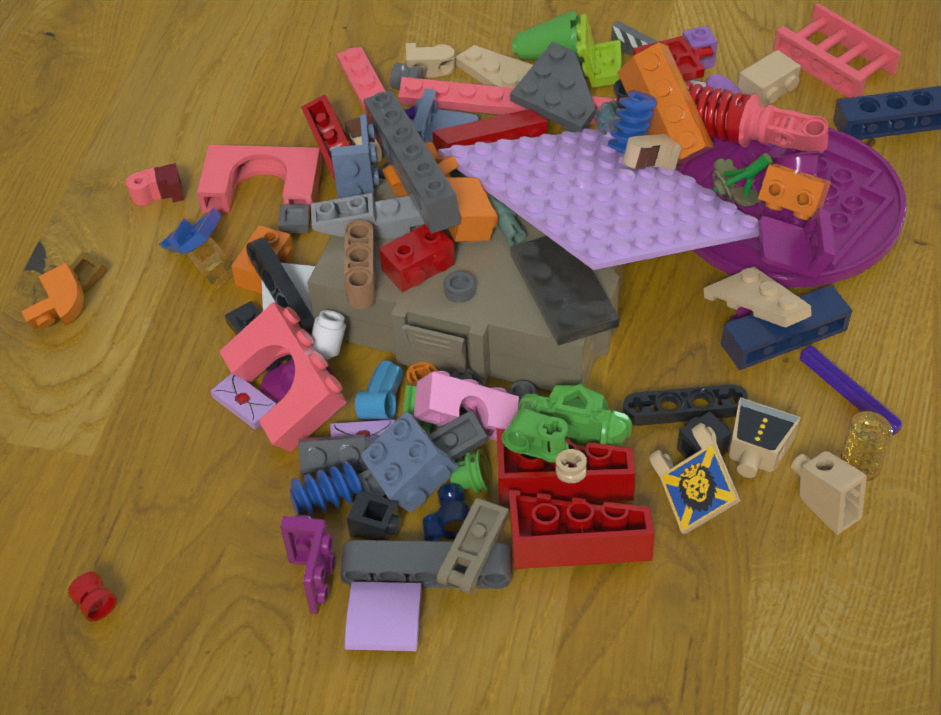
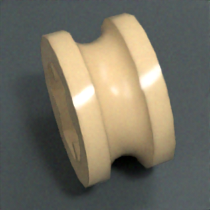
[556,449,587,483]

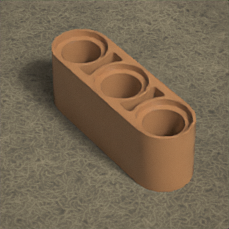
[344,219,376,309]

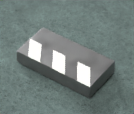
[611,21,658,57]

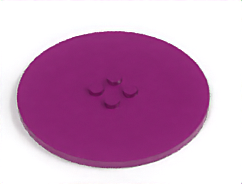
[677,128,907,287]

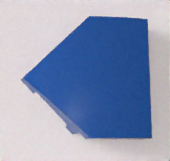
[159,208,222,254]

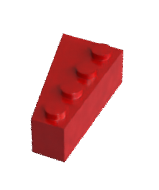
[496,428,635,505]
[509,489,654,569]

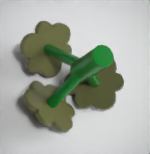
[712,153,772,206]

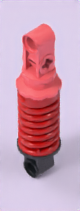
[614,79,829,152]

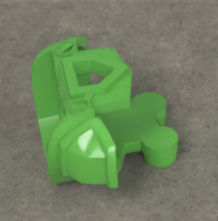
[518,384,632,447]

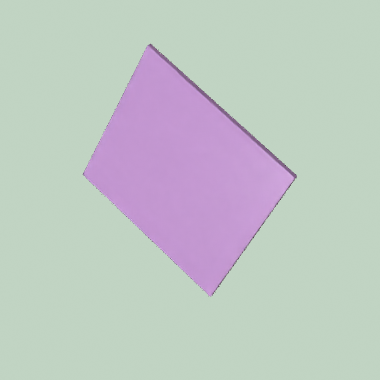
[438,126,759,270]

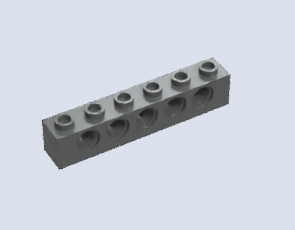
[363,90,461,234]

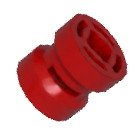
[68,572,117,621]

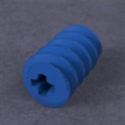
[608,90,657,154]
[289,462,363,517]

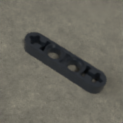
[246,238,315,336]
[623,384,748,426]

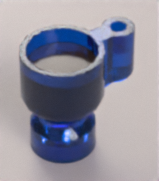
[422,483,470,541]

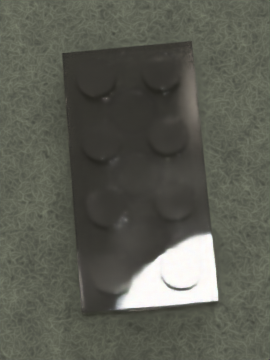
[510,236,620,346]

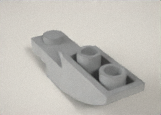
[311,193,425,239]

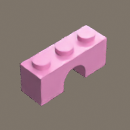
[414,371,519,441]

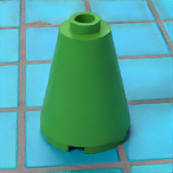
[512,10,585,63]

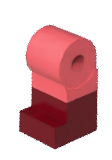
[126,163,184,206]

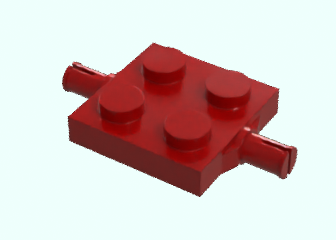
[633,36,713,82]

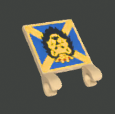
[649,423,741,534]

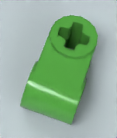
[501,409,569,463]

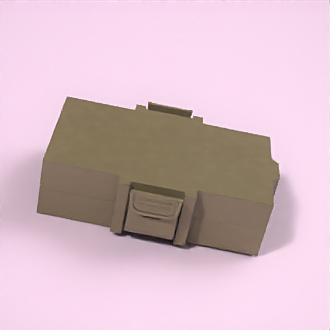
[307,178,624,398]

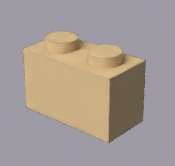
[737,50,801,106]

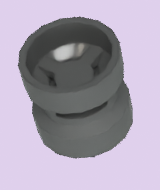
[390,62,424,90]

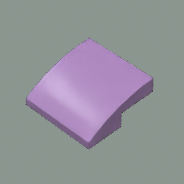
[345,582,422,651]

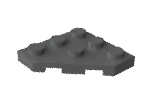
[510,42,595,132]

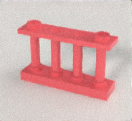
[773,3,901,98]

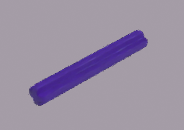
[800,346,903,436]

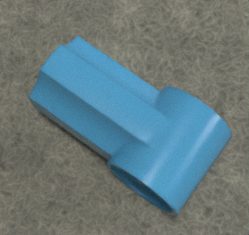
[355,361,404,420]

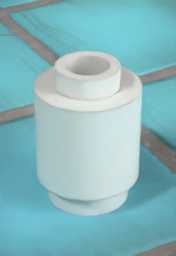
[311,310,346,359]

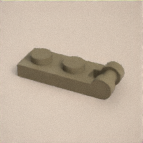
[437,498,508,595]

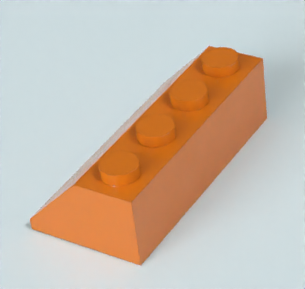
[617,42,715,167]

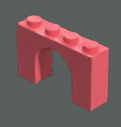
[197,145,323,216]
[219,302,347,452]

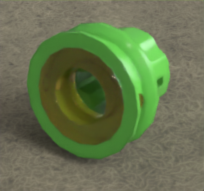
[450,449,492,494]

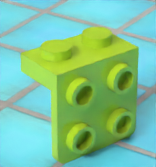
[576,14,623,88]

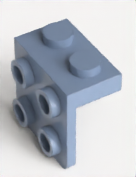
[410,88,479,143]
[331,114,380,199]
[362,412,459,512]

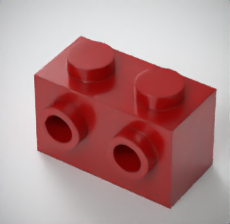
[379,224,455,293]

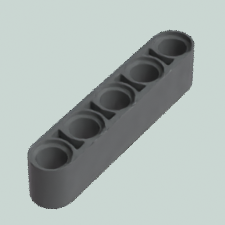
[340,540,512,589]

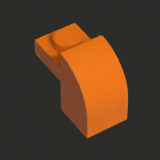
[21,263,84,329]

